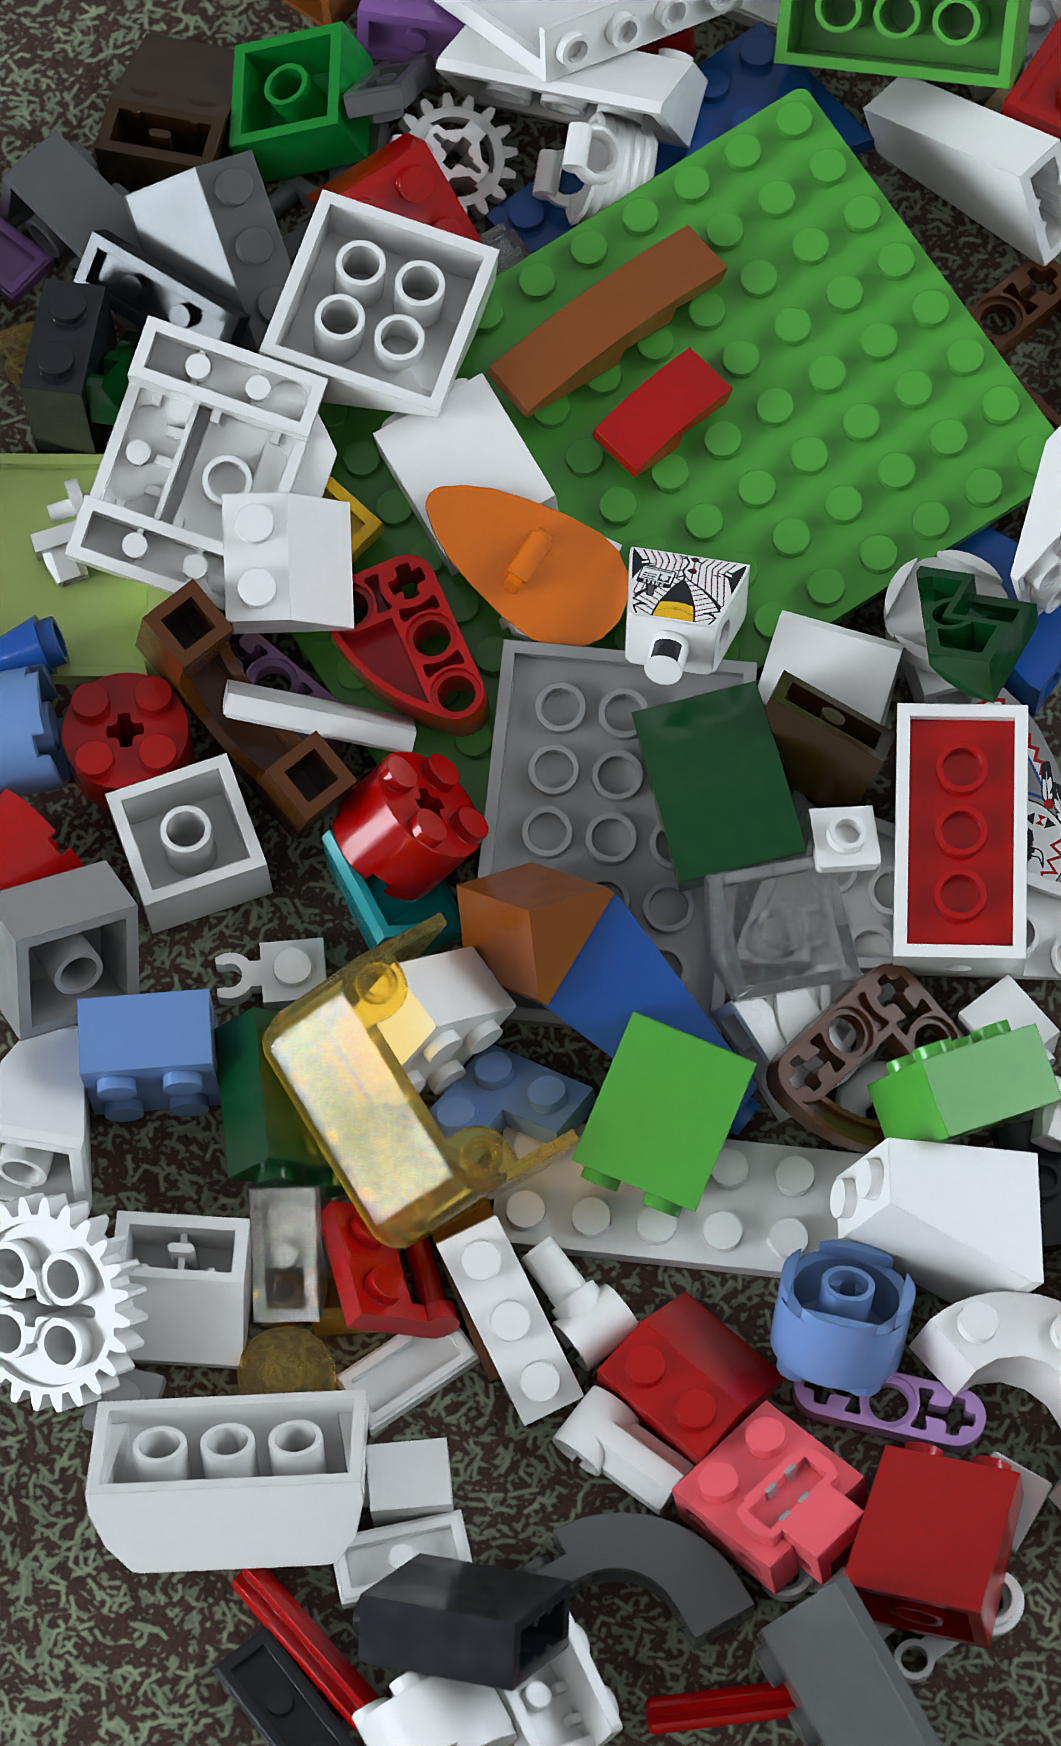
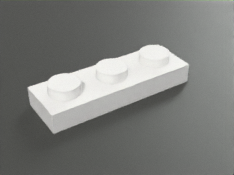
[436,1214,584,1426]

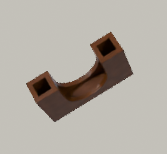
[135,579,357,841]

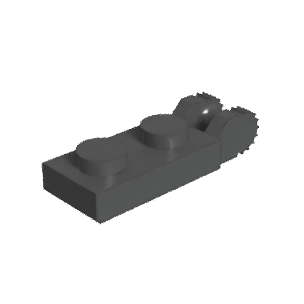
[343,52,438,124]

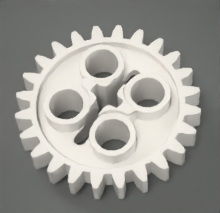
[0,1192,148,1412]

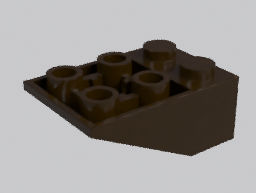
[94,33,235,192]

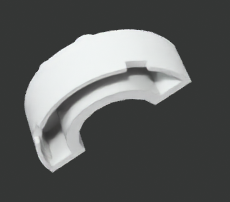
[908,1291,1061,1510]

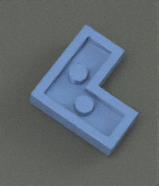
[412,1044,596,1171]

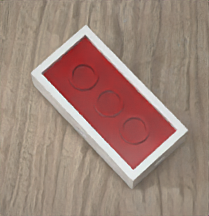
[893,703,1028,977]

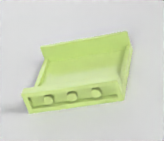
[0,453,172,684]

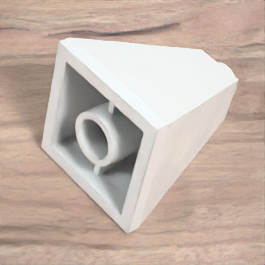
[0,1024,92,1215]

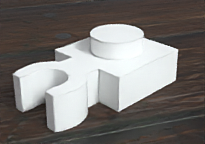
[215,937,329,1010]

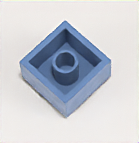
[77,989,221,1122]

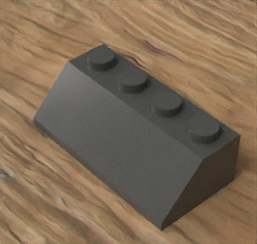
[123,149,292,354]

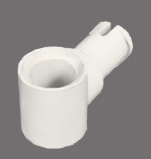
[521,1236,639,1371]

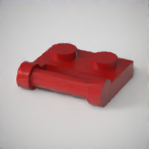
[318,1201,459,1338]

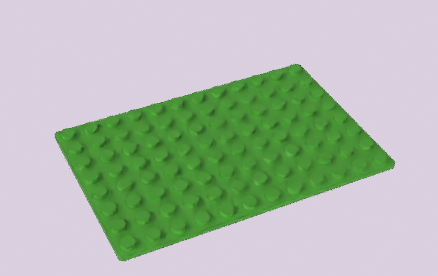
[290,88,1055,856]

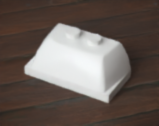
[85,1389,369,1573]

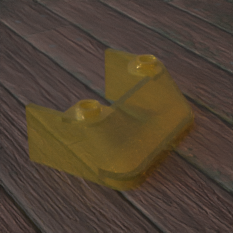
[262,912,579,1248]

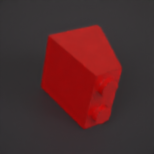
[844,1441,1024,1649]

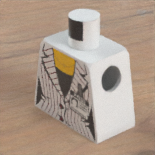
[625,546,750,685]

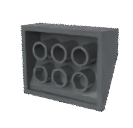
[754,1574,943,1746]

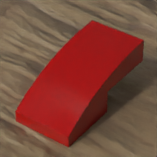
[592,347,733,478]

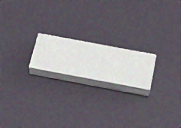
[223,679,417,752]

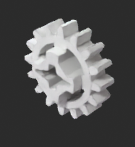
[389,93,518,220]

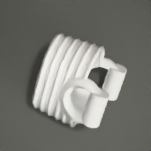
[532,111,658,226]

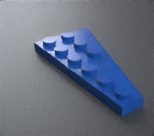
[485,22,875,262]

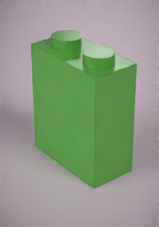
[572,1011,757,1218]

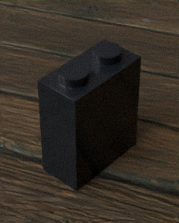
[20,279,118,454]
[353,1553,571,1691]

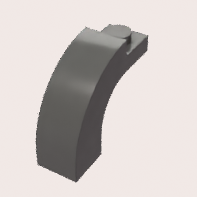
[517,1512,754,1651]

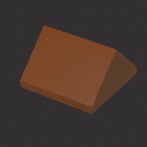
[456,862,615,1006]

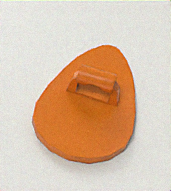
[425,485,628,647]

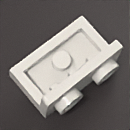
[495,1613,622,1746]

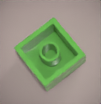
[866,1019,1061,1143]

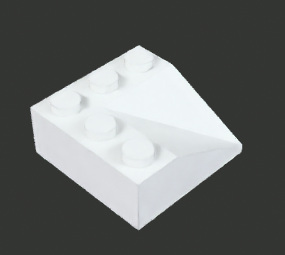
[259,189,500,417]

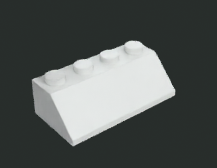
[435,25,708,148]

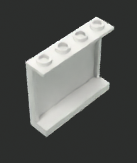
[433,0,742,83]

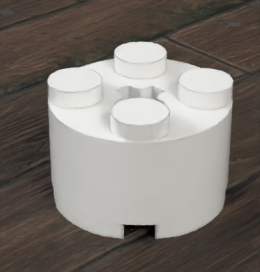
[351,1671,518,1746]

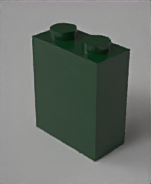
[214,1007,373,1199]

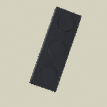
[73,229,251,347]

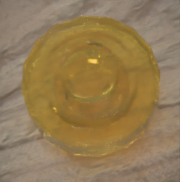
[237,1325,338,1395]

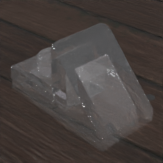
[249,1185,331,1323]

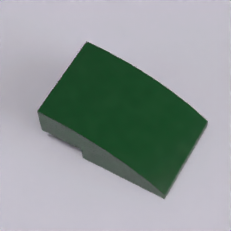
[631,681,807,893]

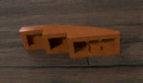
[487,225,728,418]

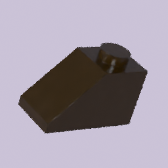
[765,670,896,808]

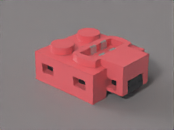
[672,1400,868,1595]

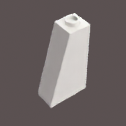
[863,77,1061,267]

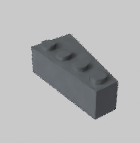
[0,130,143,333]

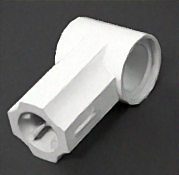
[552,1385,694,1516]

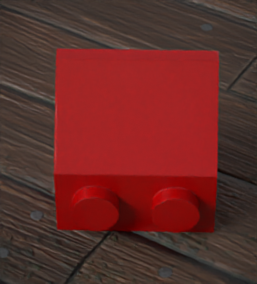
[597,1291,786,1467]

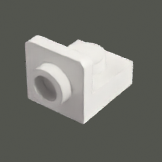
[799,805,881,873]

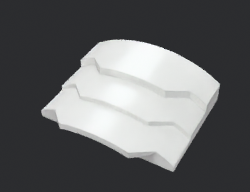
[64,315,337,611]

